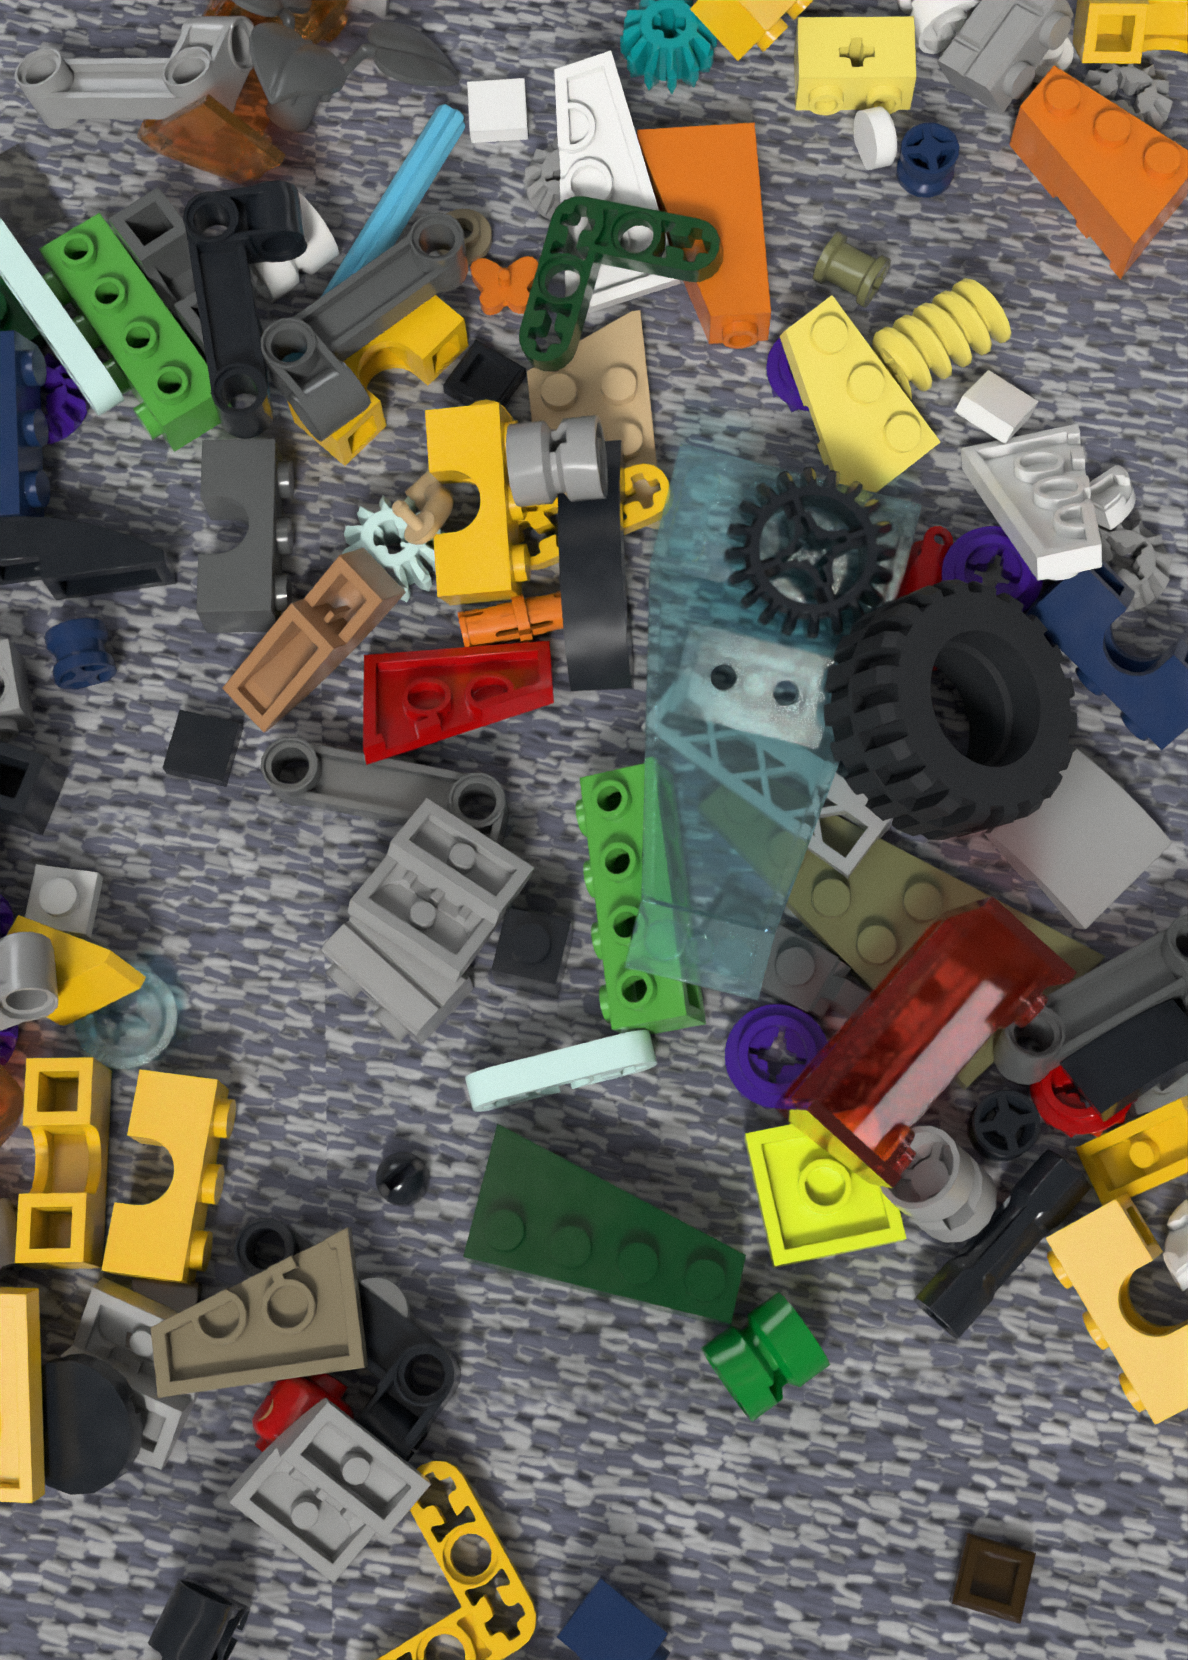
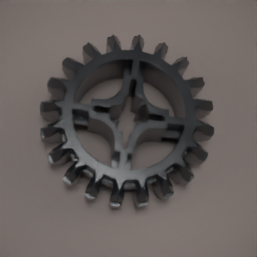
[723,467,897,641]

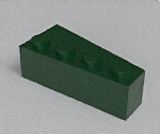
[463,1124,746,1328]

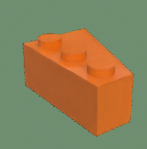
[1009,65,1188,279]

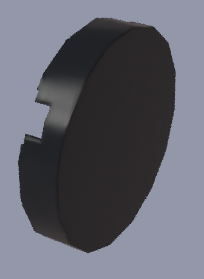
[41,1353,144,1495]

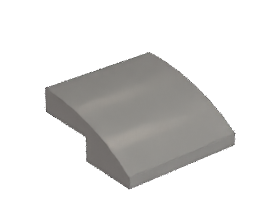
[984,748,1173,930]
[347,798,535,984]
[60,1277,200,1470]
[226,1397,431,1583]

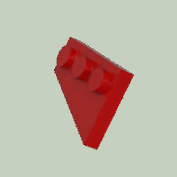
[363,641,554,765]

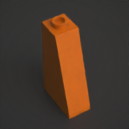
[637,123,771,349]

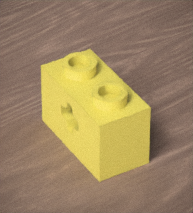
[794,16,916,115]

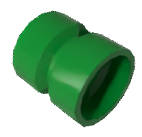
[701,1292,830,1422]

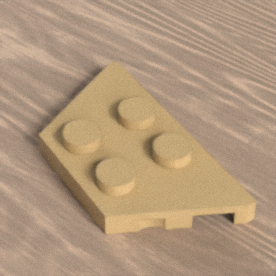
[527,310,663,529]

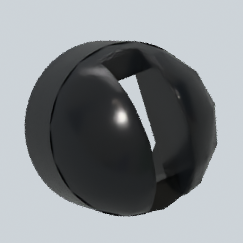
[376,1152,430,1207]

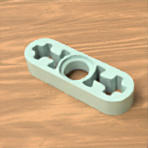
[465,1030,657,1112]

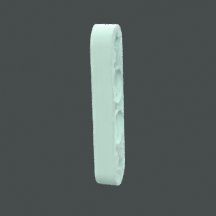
[0,218,125,416]

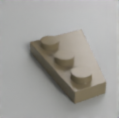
[150,1227,368,1398]

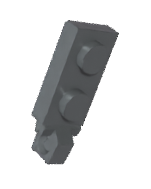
[695,894,873,1024]

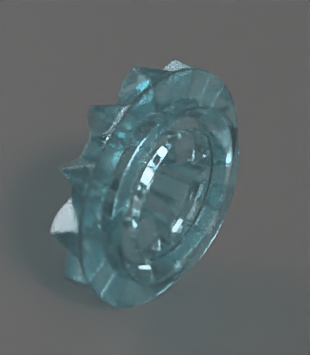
[74,967,180,1071]

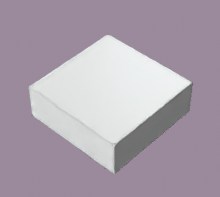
[467,78,528,143]
[955,370,1039,444]

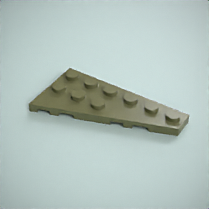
[697,767,1106,1090]

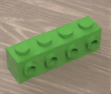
[39,213,231,452]
[576,762,706,1035]

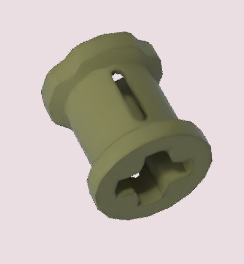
[812,231,891,308]

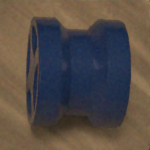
[896,123,959,198]
[44,618,117,690]

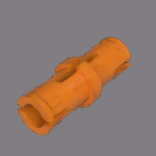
[457,591,563,647]

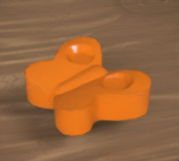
[470,256,538,315]

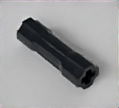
[913,1149,1092,1339]

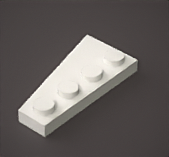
[554,51,681,317]
[961,424,1102,581]

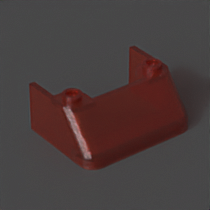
[774,896,1077,1188]

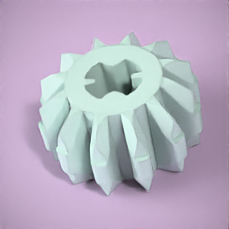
[342,495,445,603]

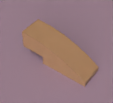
[222,548,406,732]

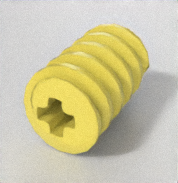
[872,278,1011,400]

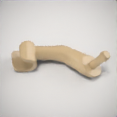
[392,471,454,545]

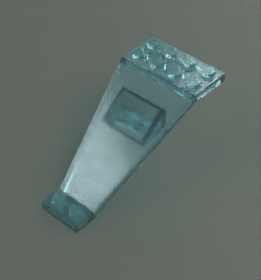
[624,443,922,1000]

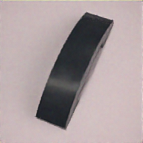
[558,440,634,692]

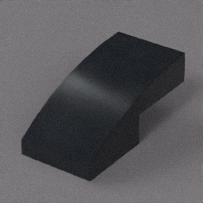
[1060,999,1188,1122]

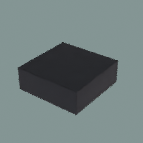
[443,340,526,407]
[162,710,243,787]

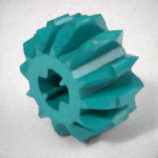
[620,0,718,94]

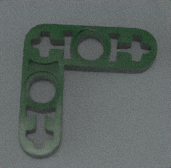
[519,196,723,371]

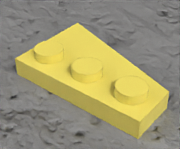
[779,295,941,505]

